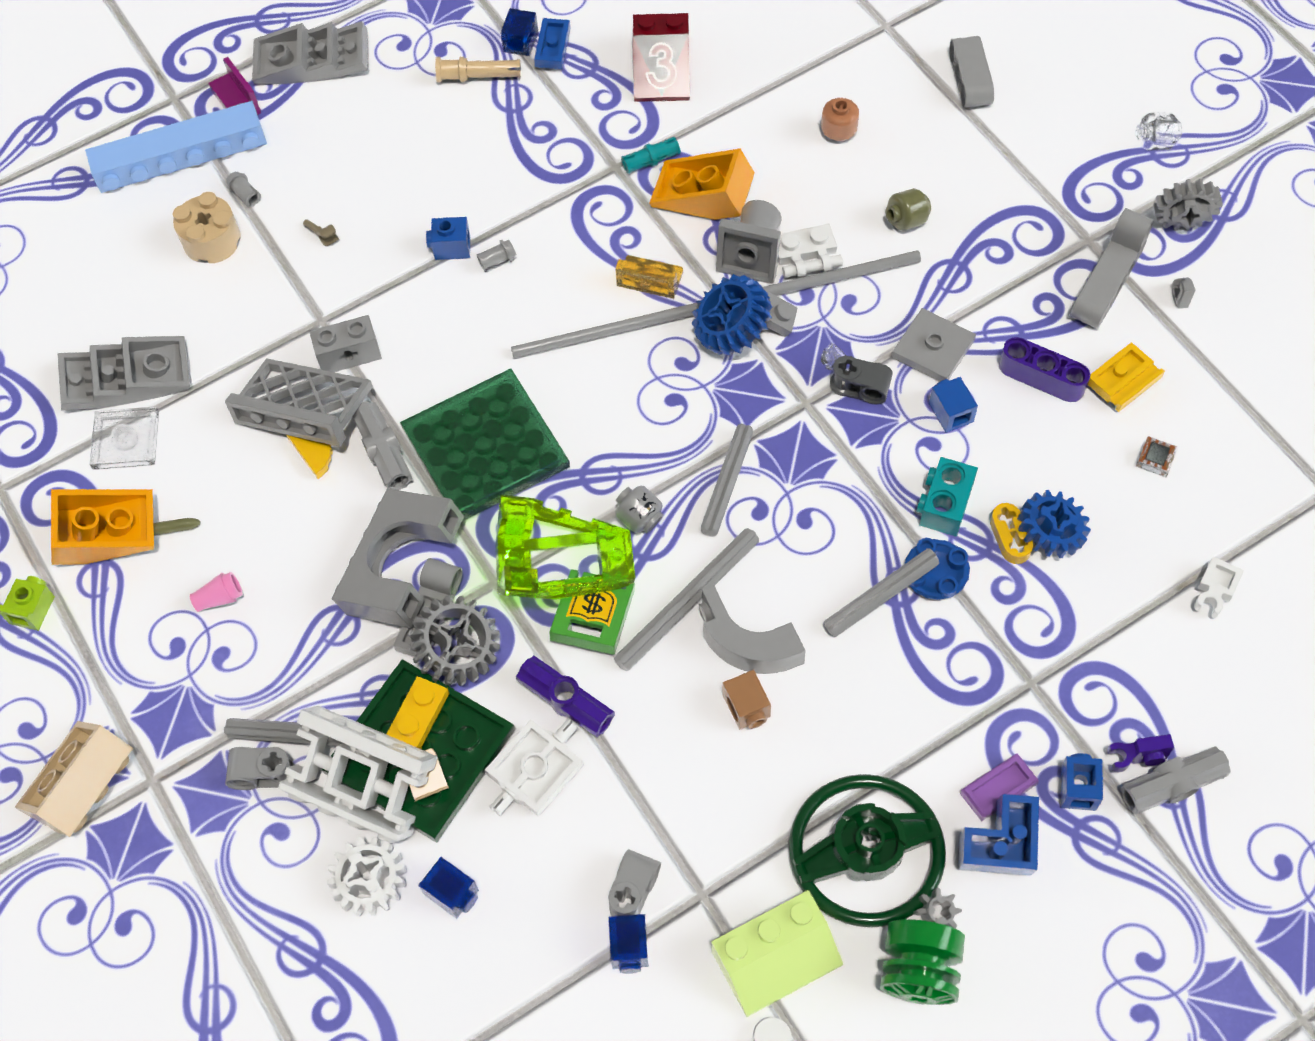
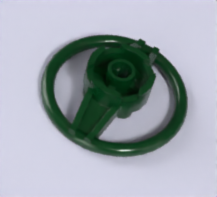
[789,774,946,927]

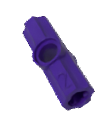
[516,655,615,737]

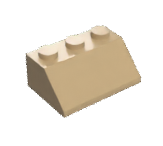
[15,721,133,837]

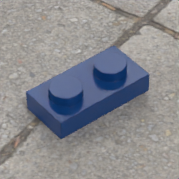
[534,18,571,69]

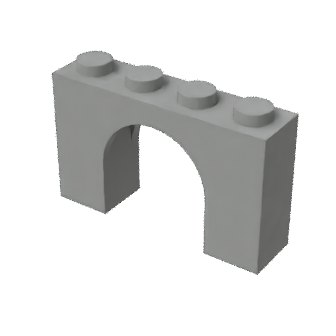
[331,489,464,628]

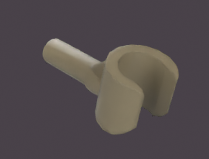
[303,219,339,246]

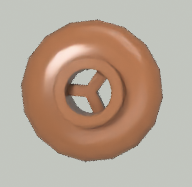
[821,97,859,141]

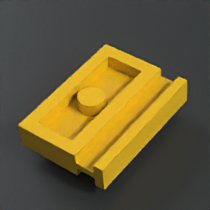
[1088,342,1165,412]

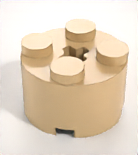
[172,192,241,264]

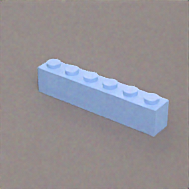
[85,101,267,193]

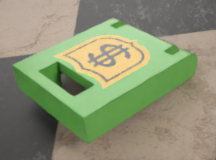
[549,569,635,655]

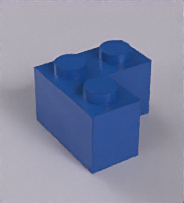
[958,794,1039,876]

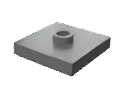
[891,308,976,381]

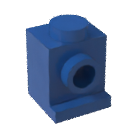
[1061,753,1103,811]

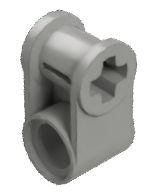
[225,747,295,790]
[608,849,662,924]

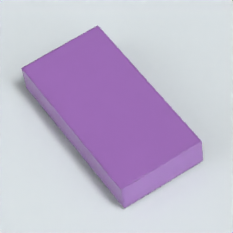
[960,753,1039,822]

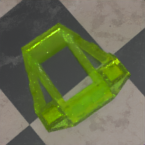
[495,495,636,600]

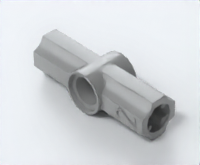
[352,401,413,490]
[1120,746,1231,815]

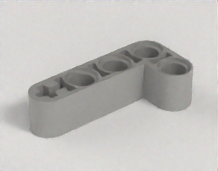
[1070,208,1154,329]

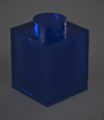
[500,8,539,57]
[418,857,479,919]
[608,914,649,974]

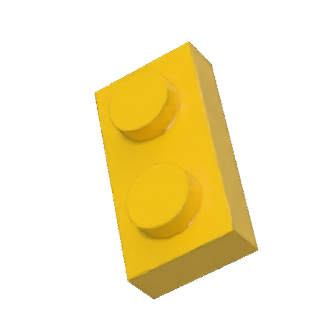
[386,676,449,749]

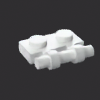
[778,223,843,278]

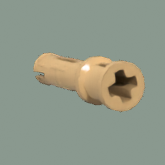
[435,56,521,83]

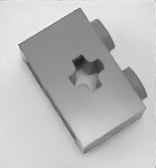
[309,314,382,372]

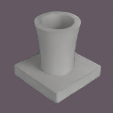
[716,200,782,284]

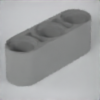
[949,36,994,107]

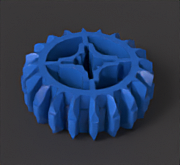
[691,274,773,356]

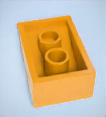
[649,148,755,220]
[51,489,154,565]

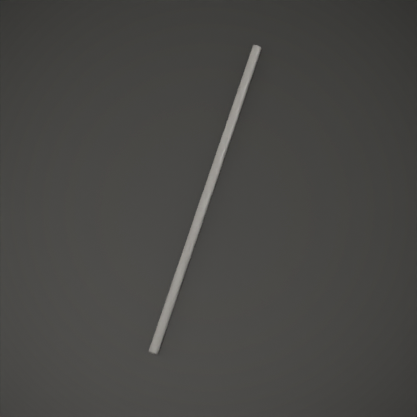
[511,250,921,359]

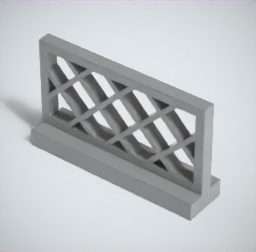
[225,358,373,447]

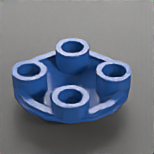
[905,537,970,600]

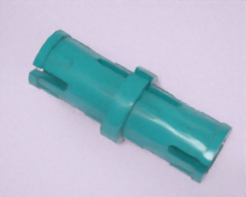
[621,136,681,174]

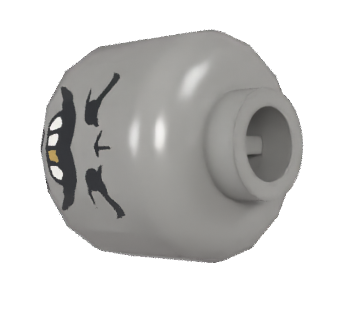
[615,485,664,534]

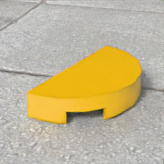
[286,435,333,479]

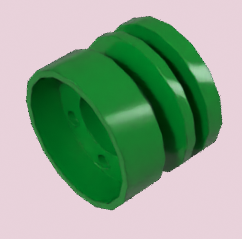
[880,919,965,1005]

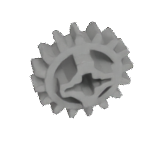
[1153,179,1223,230]

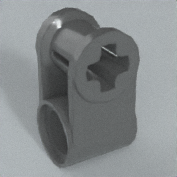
[830,356,893,404]

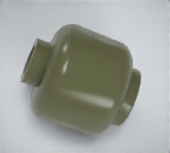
[885,188,931,231]

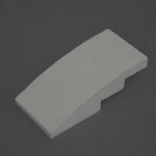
[252,21,367,84]
[57,336,190,411]

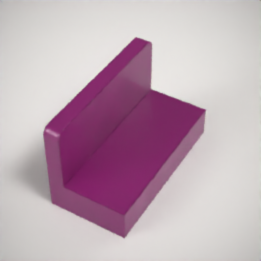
[208,56,261,115]

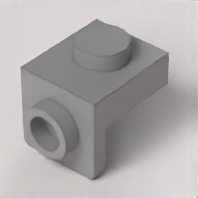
[765,291,798,337]

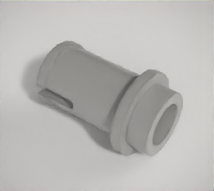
[226,171,261,207]
[476,239,517,272]

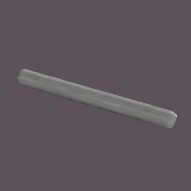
[614,528,759,671]

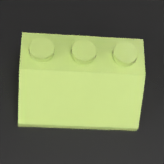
[711,890,843,1018]

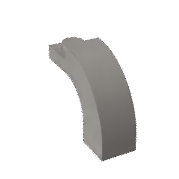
[699,585,806,674]

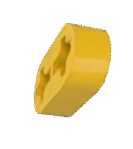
[990,503,1033,564]

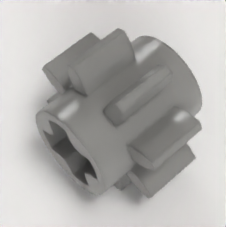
[914,888,962,928]

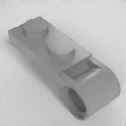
[393,558,462,656]

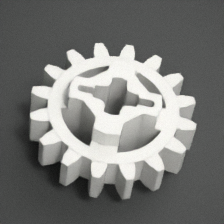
[326,837,406,916]

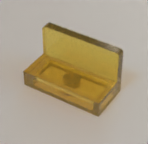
[615,255,683,299]

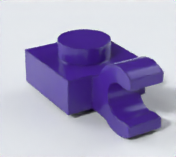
[1107,734,1174,772]

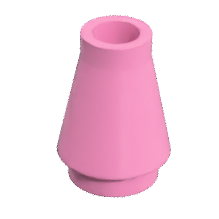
[190,572,243,612]

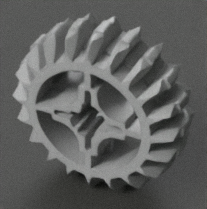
[409,595,500,686]

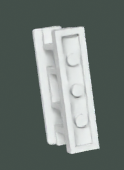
[278,705,438,843]

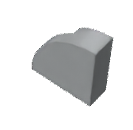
[1171,277,1196,309]

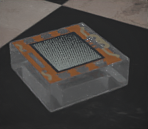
[1135,436,1178,478]

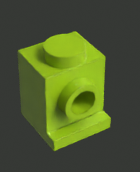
[0,576,55,631]

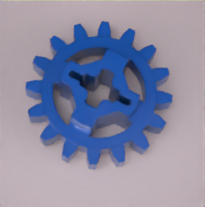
[1017,490,1091,558]

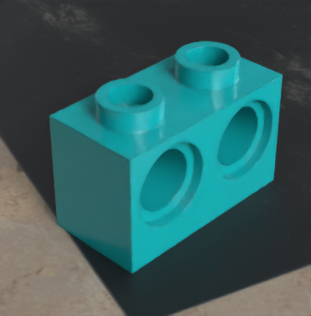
[916,457,978,537]

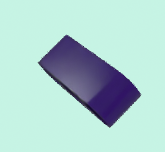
[999,337,1090,402]

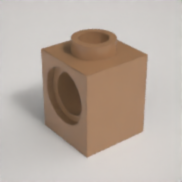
[722,669,771,730]

